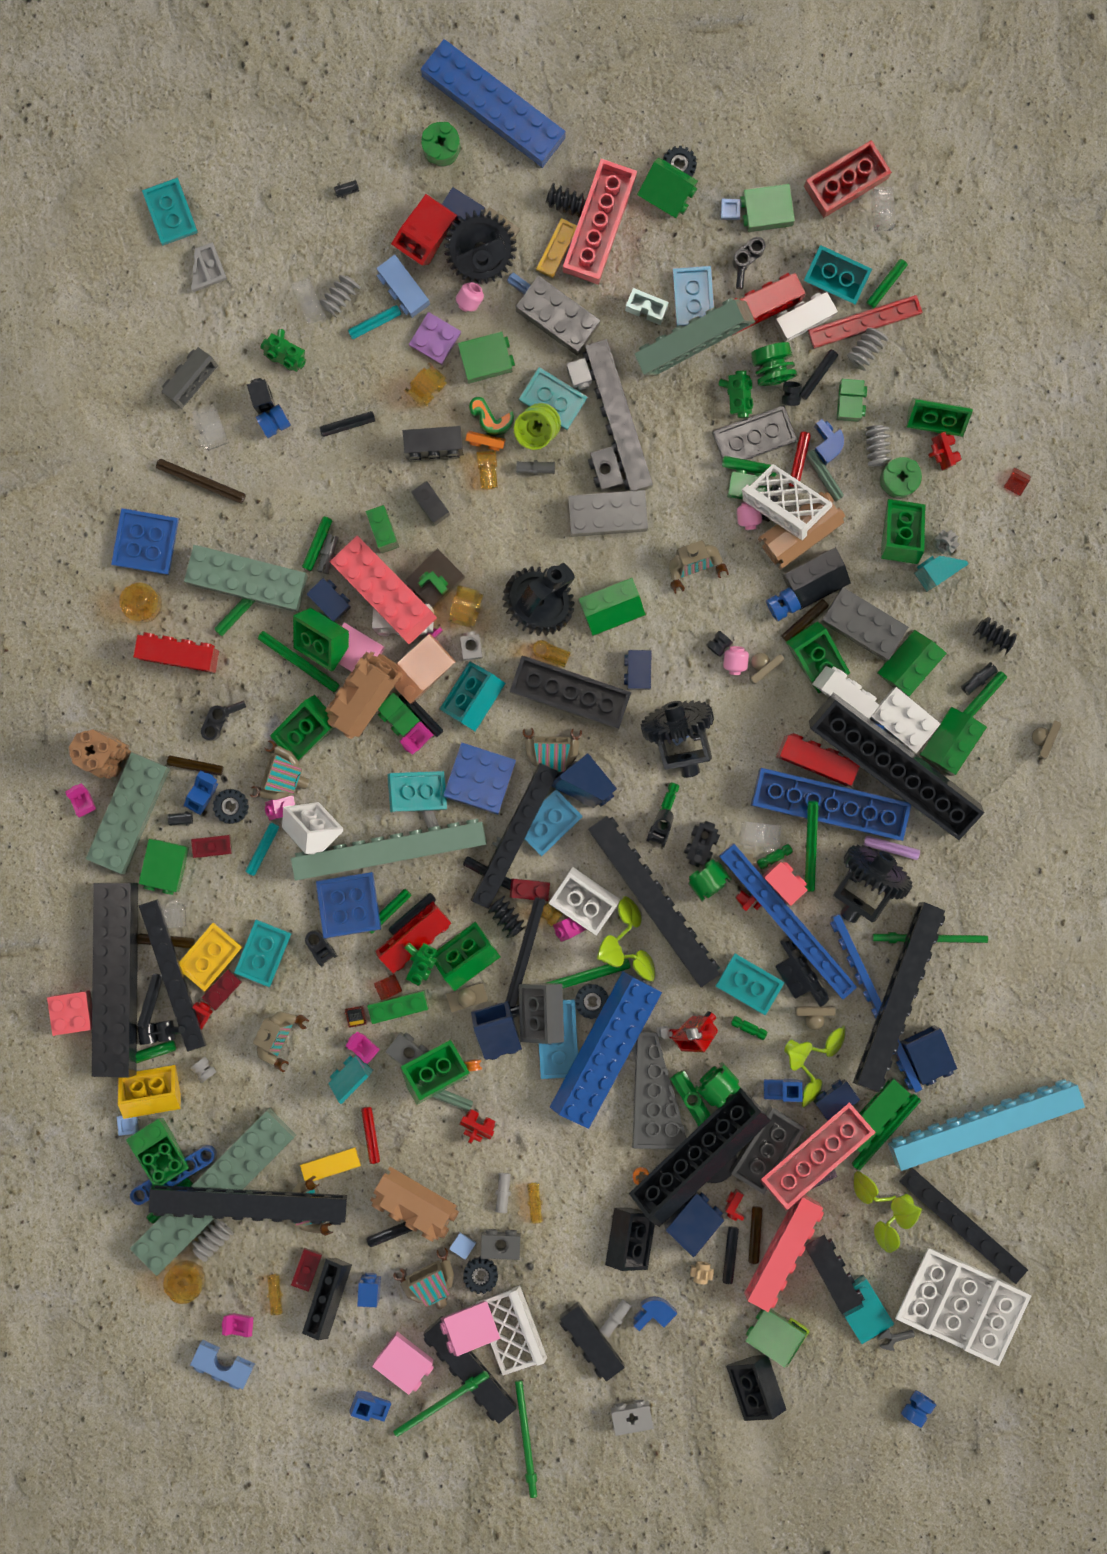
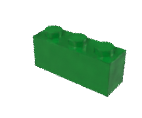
[367,990,429,1024]

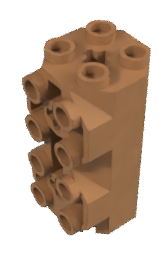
[758,492,845,570]
[325,651,402,739]
[69,729,131,779]
[370,1167,459,1242]

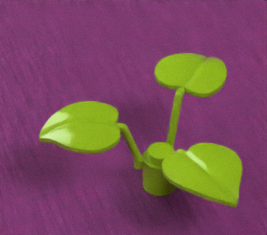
[597,896,655,982]
[784,1026,846,1108]
[854,1171,922,1253]

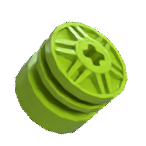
[513,403,561,450]

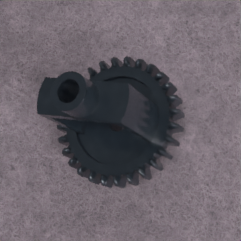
[444,209,517,285]
[502,562,575,636]
[640,700,714,778]
[833,844,913,923]

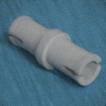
[495,1173,511,1213]
[599,1299,632,1338]

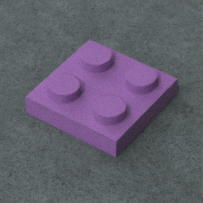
[409,312,461,365]

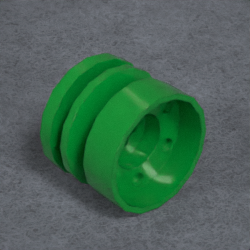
[751,342,797,386]

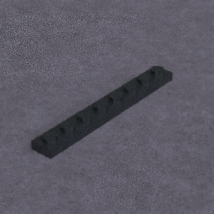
[471,763,558,909]
[139,899,206,1052]
[899,1167,1028,1284]

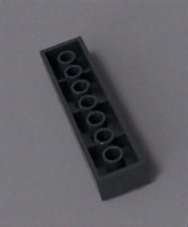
[629,1087,772,1227]

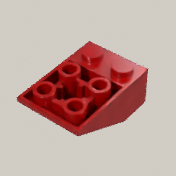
[391,194,458,266]

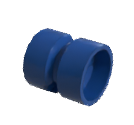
[256,404,291,439]
[766,587,801,622]
[901,1390,936,1428]

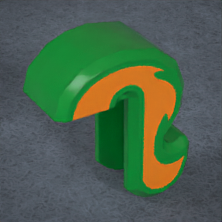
[469,397,514,436]

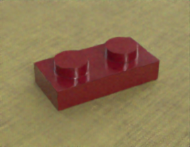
[191,835,232,858]
[510,878,550,902]
[201,969,242,1011]
[291,1248,323,1292]

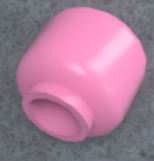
[456,282,484,312]
[737,502,762,530]
[723,646,749,675]

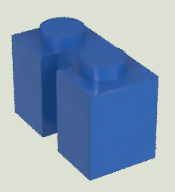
[357,1273,381,1308]

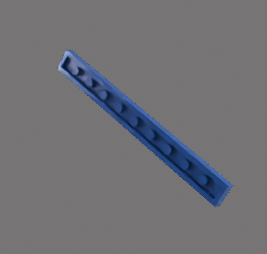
[719,843,857,999]
[830,914,923,1093]

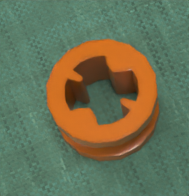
[464,1059,482,1071]
[633,1167,649,1185]

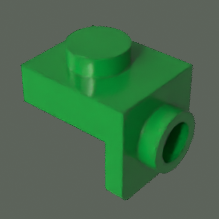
[418,571,448,596]

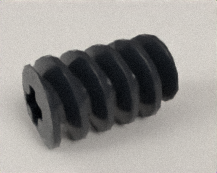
[545,183,587,218]
[972,617,1017,655]
[488,895,526,939]

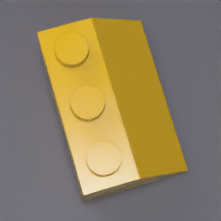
[118,1065,181,1119]

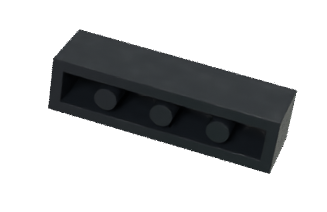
[804,1234,865,1318]
[302,1258,352,1341]
[559,1301,625,1382]

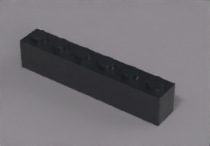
[423,1316,517,1424]

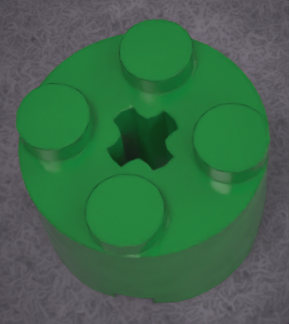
[421,122,461,167]
[880,457,922,499]
[688,859,732,902]
[695,1062,740,1108]

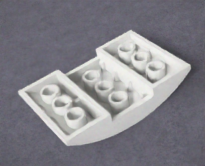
[895,1248,1031,1366]

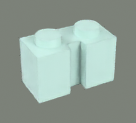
[625,288,669,325]

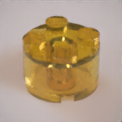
[404,362,447,407]
[119,582,162,623]
[448,585,484,628]
[163,1260,206,1304]

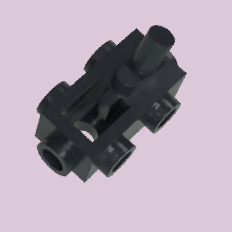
[684,821,720,867]

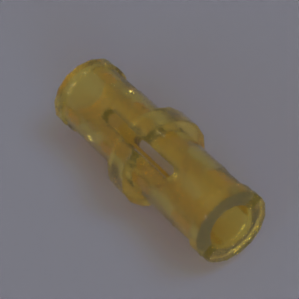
[527,1182,543,1224]
[267,1274,283,1315]

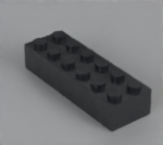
[509,655,632,730]

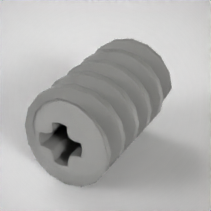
[319,275,361,318]
[847,328,889,371]
[865,425,892,467]
[192,1219,234,1262]

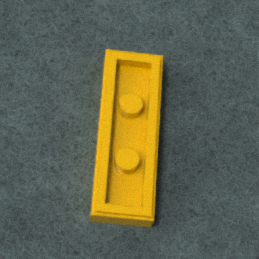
[536,218,577,279]
[300,1147,361,1181]

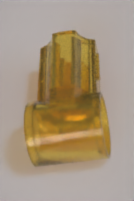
[477,450,498,490]
[532,640,571,668]

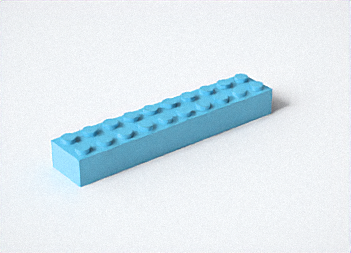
[888,1079,1085,1171]

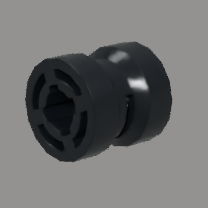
[782,381,802,406]
[706,631,733,657]

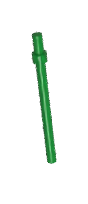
[872,932,988,944]
[393,1371,489,1437]
[515,1380,537,1498]

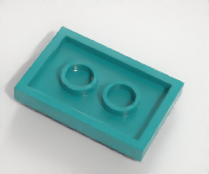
[142,177,198,246]
[519,367,588,431]
[387,771,447,812]
[234,919,292,987]
[715,953,785,1016]

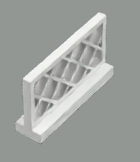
[742,464,832,540]
[476,1286,547,1375]

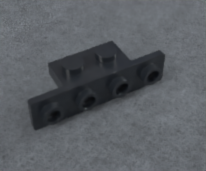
[775,936,829,1007]

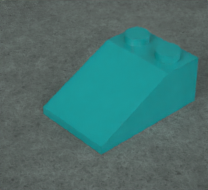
[328,1055,373,1104]
[845,1274,894,1344]

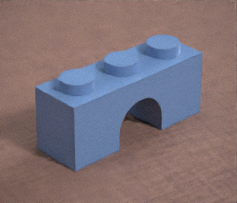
[190,1340,255,1389]

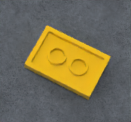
[179,922,243,992]

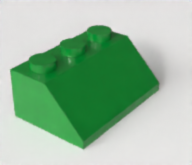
[907,398,973,437]
[578,578,646,636]
[293,608,349,672]
[877,630,947,697]
[920,707,987,776]
[434,921,501,991]
[400,1040,470,1105]

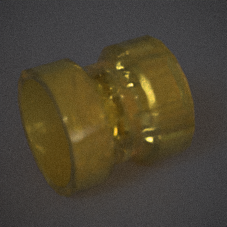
[541,901,564,927]

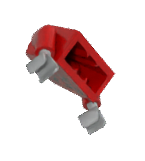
[657,1011,718,1053]

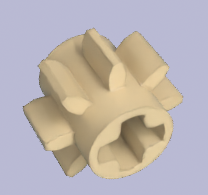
[690,1261,714,1284]

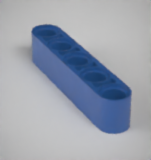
[130,1145,217,1205]

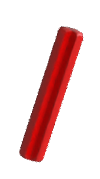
[789,432,811,488]
[361,1107,380,1164]

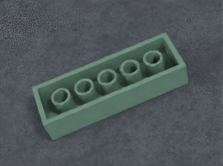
[635,298,755,375]
[184,545,308,613]
[86,752,171,874]

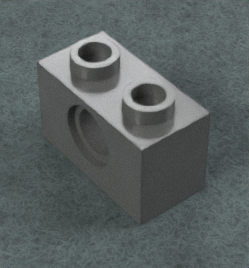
[385,1032,429,1066]
[481,1229,521,1260]

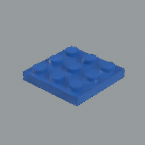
[111,508,179,575]
[443,742,516,815]
[316,872,381,939]

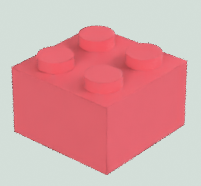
[762,861,807,906]
[47,990,92,1036]

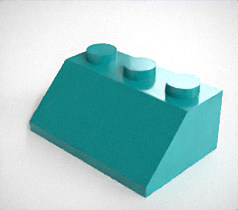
[804,245,872,305]
[914,556,969,592]
[440,661,506,731]

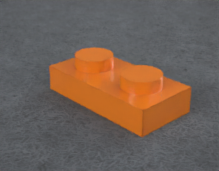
[466,431,506,451]

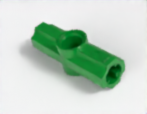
[670,1070,711,1127]

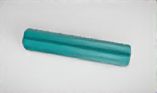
[348,305,401,339]
[245,823,279,876]

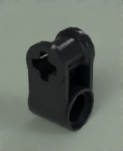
[646,809,674,848]
[305,930,338,967]

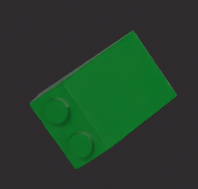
[881,499,926,564]
[786,621,850,694]
[270,694,335,761]

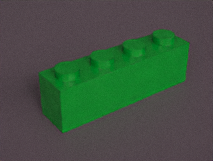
[857,1077,911,1152]

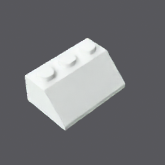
[282,802,343,854]
[549,867,620,936]

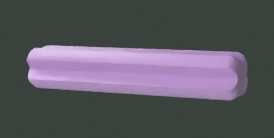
[864,836,920,860]

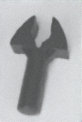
[877,1328,915,1351]

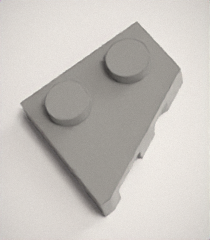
[191,242,227,292]

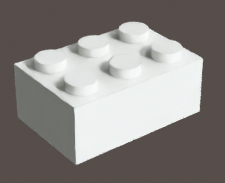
[812,666,880,719]
[870,687,940,754]

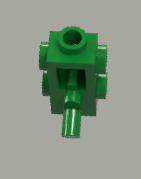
[260,329,306,372]
[718,371,754,418]
[404,943,437,986]

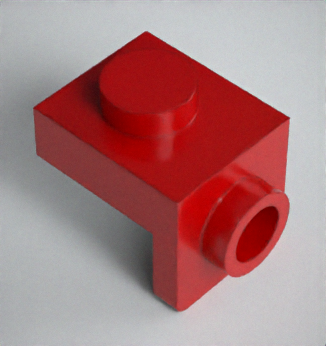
[192,1002,213,1030]
[724,1189,744,1221]

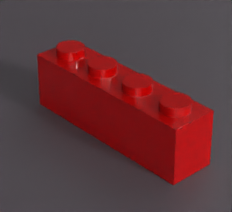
[375,901,452,974]

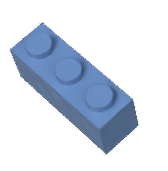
[376,255,430,318]

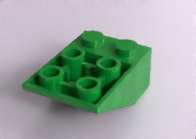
[126,1118,189,1185]

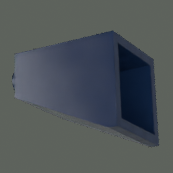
[551,753,617,808]
[471,1001,522,1060]
[900,1025,958,1086]
[664,1192,725,1258]

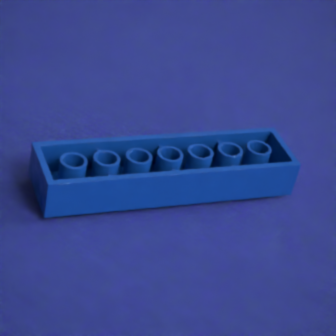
[421,39,566,168]
[751,768,911,841]
[550,971,662,1129]

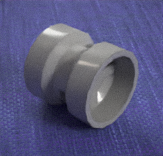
[190,1056,217,1083]

